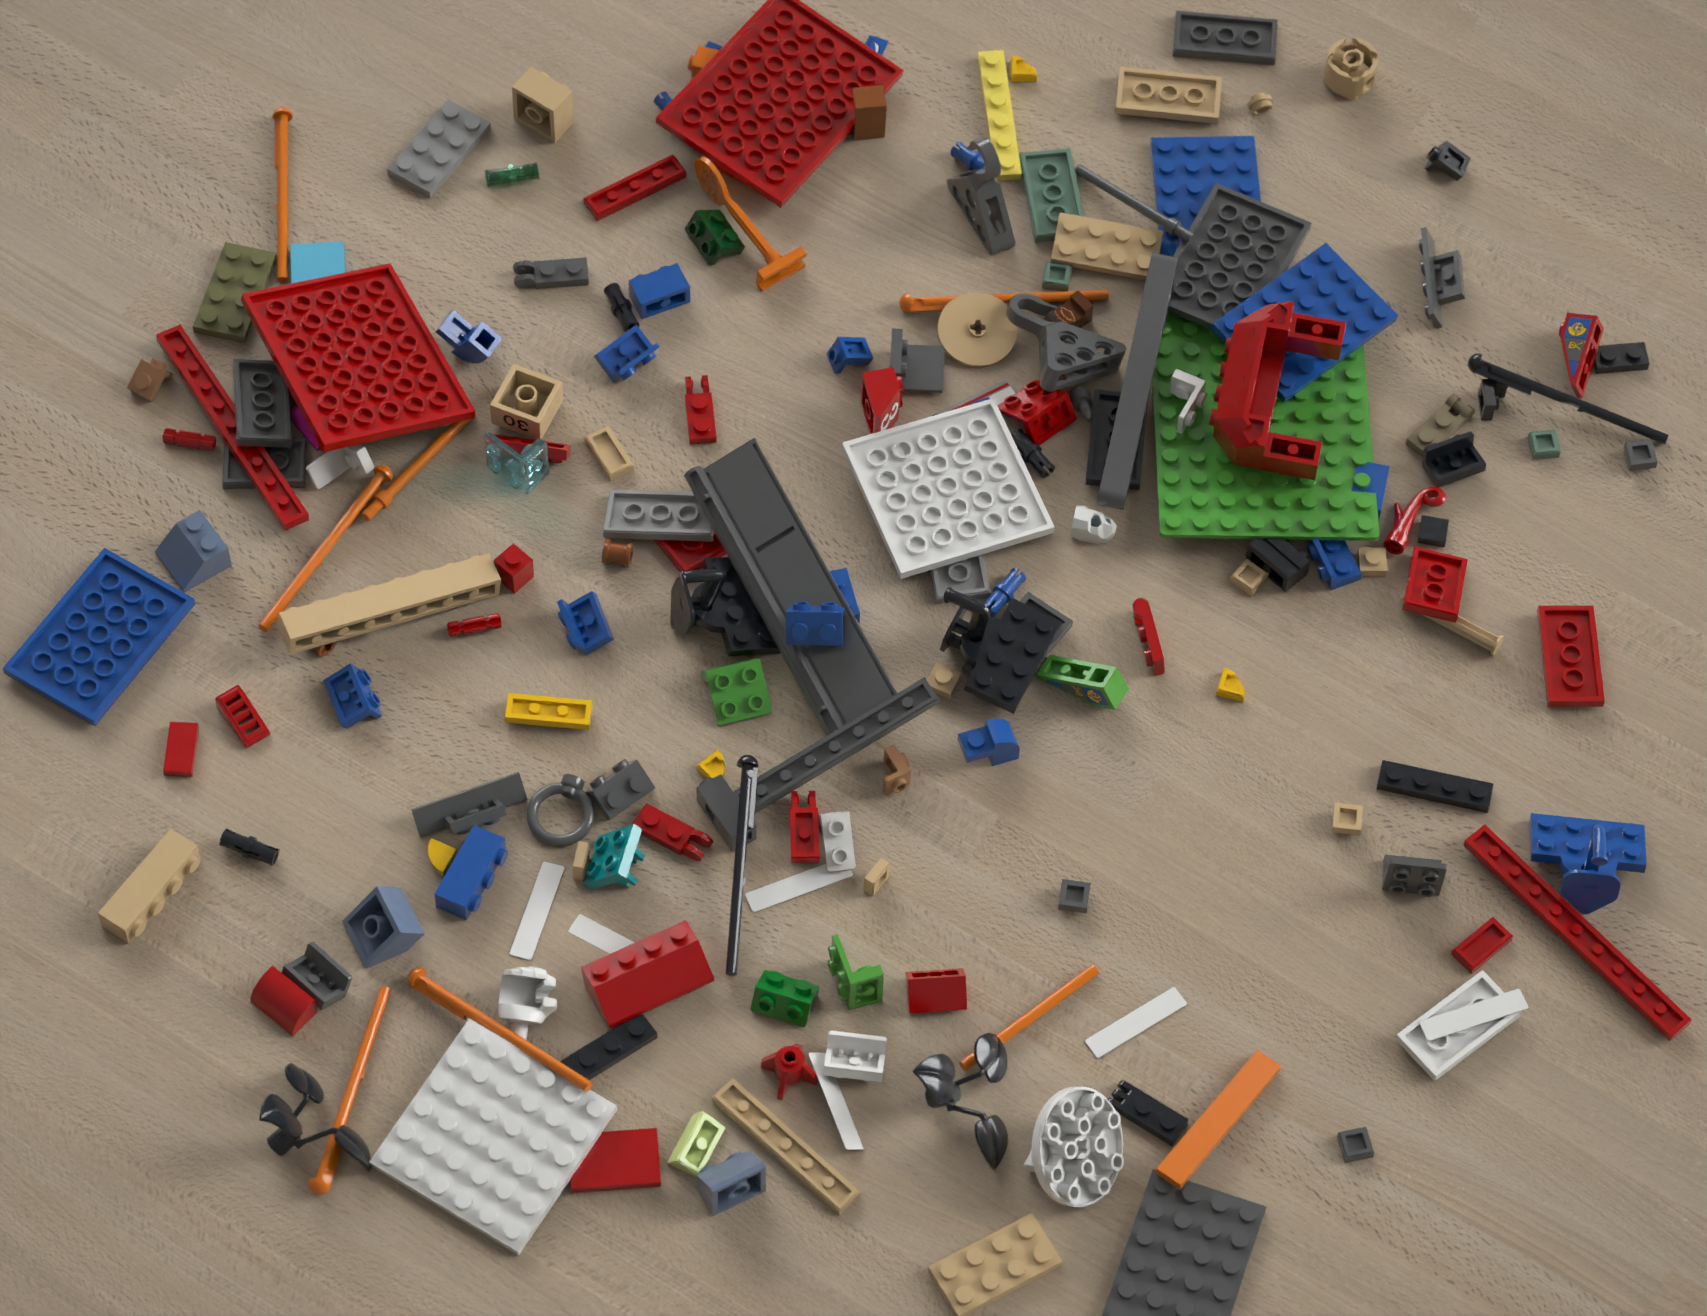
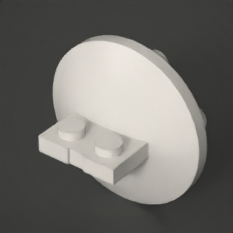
[1024,1087,1124,1207]

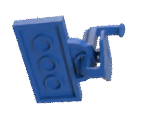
[1529,813,1647,915]

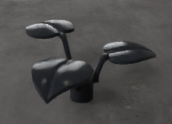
[913,1033,1008,1169]
[259,1063,372,1172]

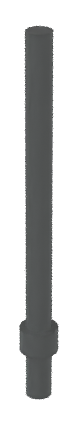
[1075,164,1196,244]

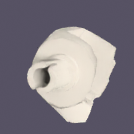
[498,966,557,1040]

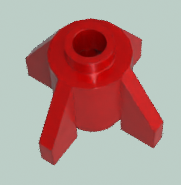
[761,1043,818,1100]

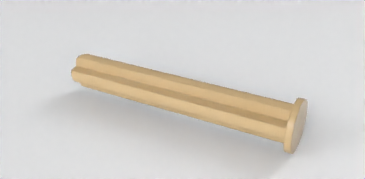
[1399,591,1504,656]

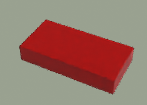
[163,722,199,777]
[1451,917,1513,974]

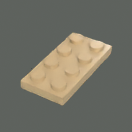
[1115,67,1222,124]
[1051,212,1163,281]
[928,1213,1063,1316]

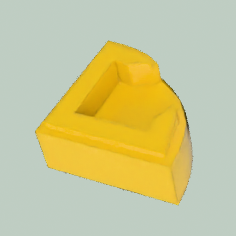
[1010,56,1037,82]
[1216,668,1245,703]
[697,750,725,779]
[428,838,457,876]

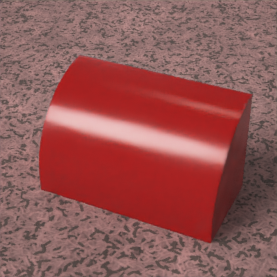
[250,965,317,1036]
[905,968,967,1013]

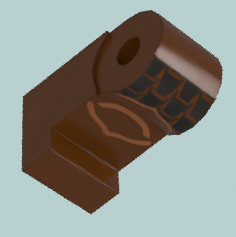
[1043,290,1093,328]

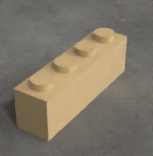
[98,828,201,944]

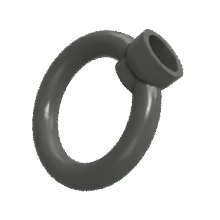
[526,774,595,846]

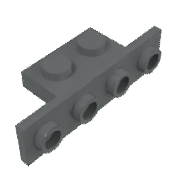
[1418,227,1466,329]
[411,772,527,837]

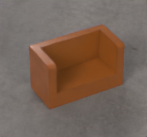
[852,85,887,141]

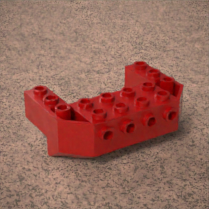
[1209,301,1346,480]

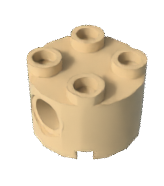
[1323,38,1378,101]

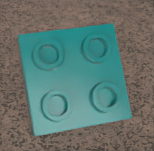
[583,824,645,890]

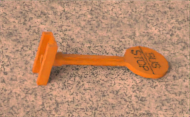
[694,157,807,292]

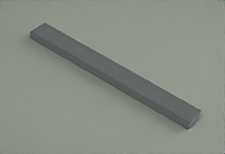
[734,677,940,814]

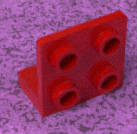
[998,380,1077,445]

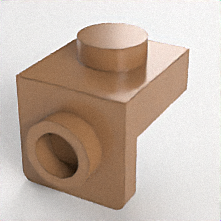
[127,358,173,401]
[883,745,911,795]

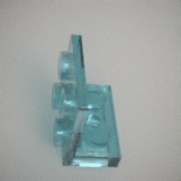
[484,431,549,494]

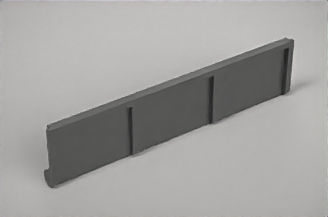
[684,438,898,736]

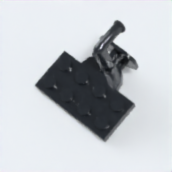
[670,557,781,657]
[940,587,1062,714]

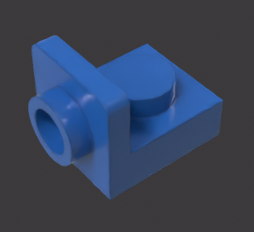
[827,337,874,374]

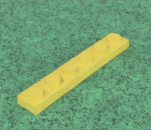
[978,50,1022,181]

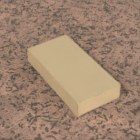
[584,426,634,481]

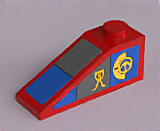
[1559,312,1604,398]

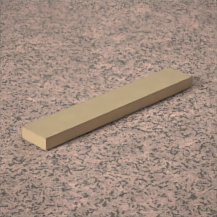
[712,1078,860,1216]

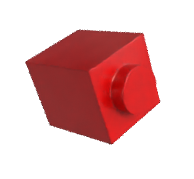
[494,543,534,594]

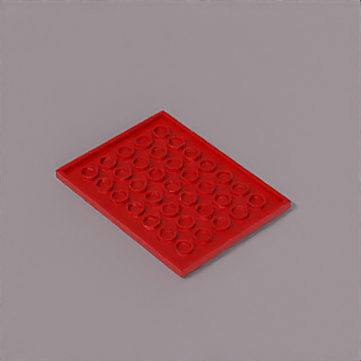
[655,0,904,208]
[241,263,475,452]

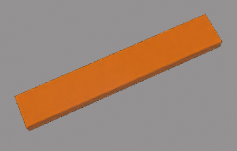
[1155,1050,1281,1190]

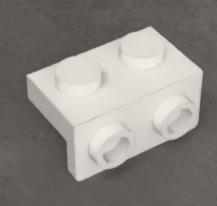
[823,1031,887,1082]

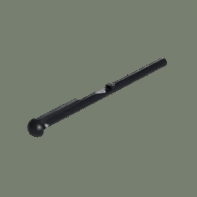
[1468,353,1669,445]
[725,755,759,976]

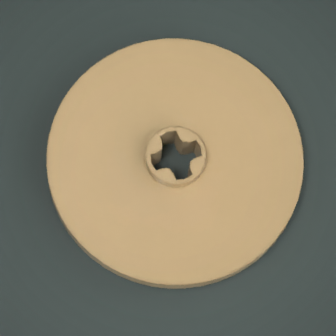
[937,292,1017,368]

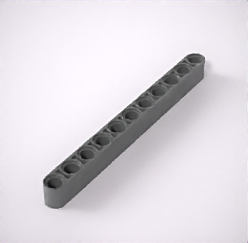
[1097,253,1179,510]

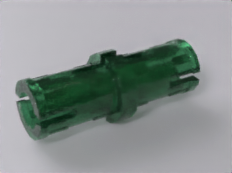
[485,162,539,187]

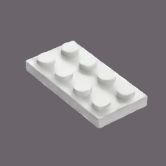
[1395,970,1522,1081]

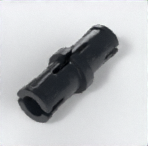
[604,283,640,333]
[1011,428,1055,478]
[219,828,280,866]

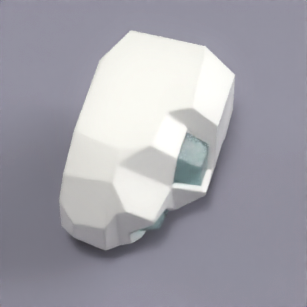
[1070,506,1117,544]

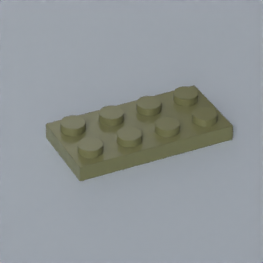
[193,242,277,343]

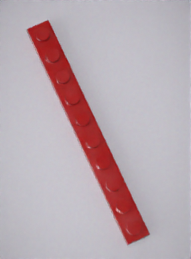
[156,324,309,531]
[1463,824,1692,1041]

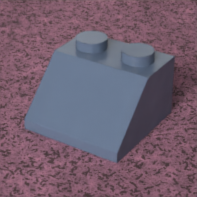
[155,510,232,593]
[342,886,425,968]
[696,1150,766,1216]

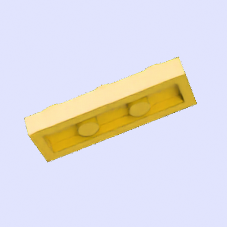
[505,693,593,730]

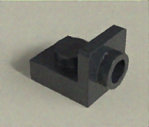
[1425,140,1471,181]
[1477,379,1508,421]

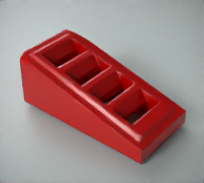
[215,685,271,749]

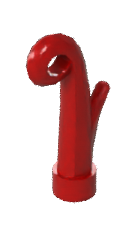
[1383,487,1446,555]

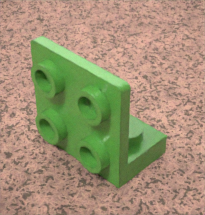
[701,658,772,725]
[827,934,884,1010]

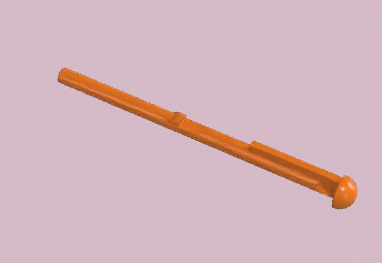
[272,107,293,283]
[899,290,1109,313]
[258,465,392,632]
[407,967,593,1092]
[308,986,391,1195]

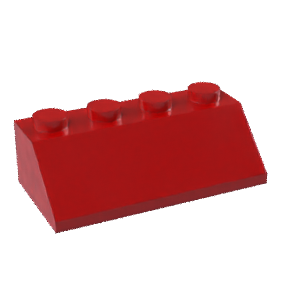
[581,920,715,1028]

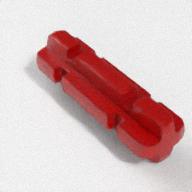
[163,428,217,451]
[447,613,502,637]

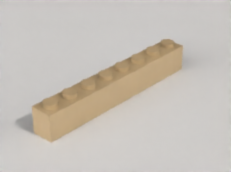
[278,553,501,655]

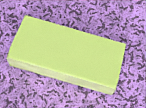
[667,1111,726,1176]

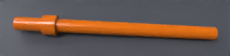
[361,413,476,521]
[959,964,1099,1072]

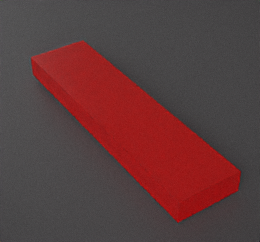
[583,154,687,221]

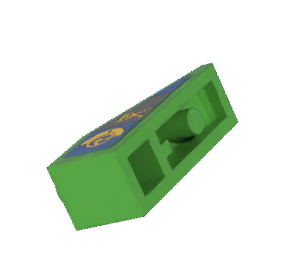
[1036,655,1129,710]

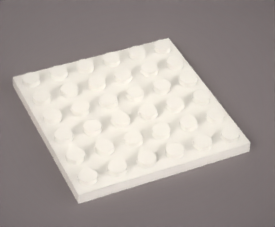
[842,398,1055,579]
[369,1019,618,1255]

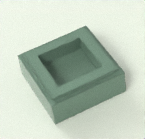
[1042,261,1072,291]
[1528,430,1561,460]

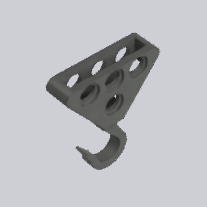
[947,137,1016,255]
[1006,294,1126,391]

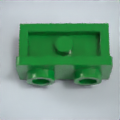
[751,970,820,1027]

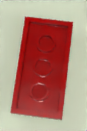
[1537,605,1605,707]

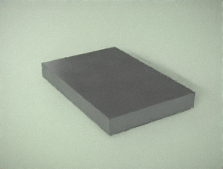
[222,438,307,489]

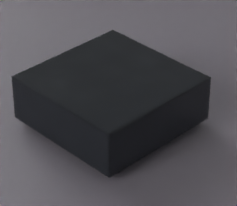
[1417,515,1449,547]

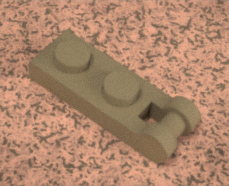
[1406,393,1475,457]

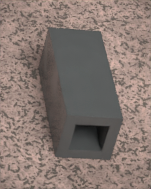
[696,774,757,852]

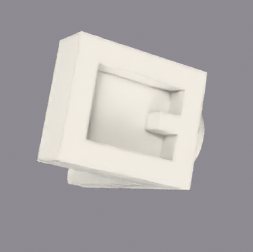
[1169,369,1207,434]
[306,444,375,489]
[818,811,856,872]

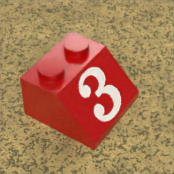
[861,367,904,434]

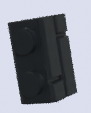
[1246,538,1310,592]

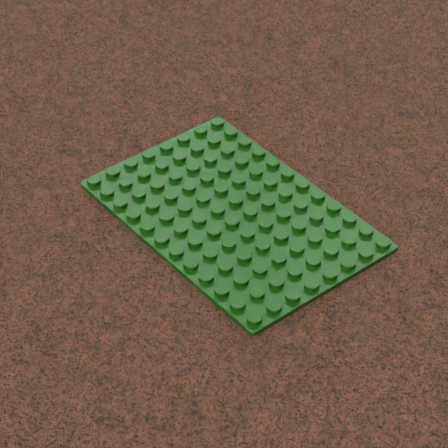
[1152,312,1379,541]

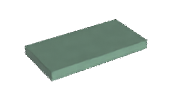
[1019,148,1084,242]

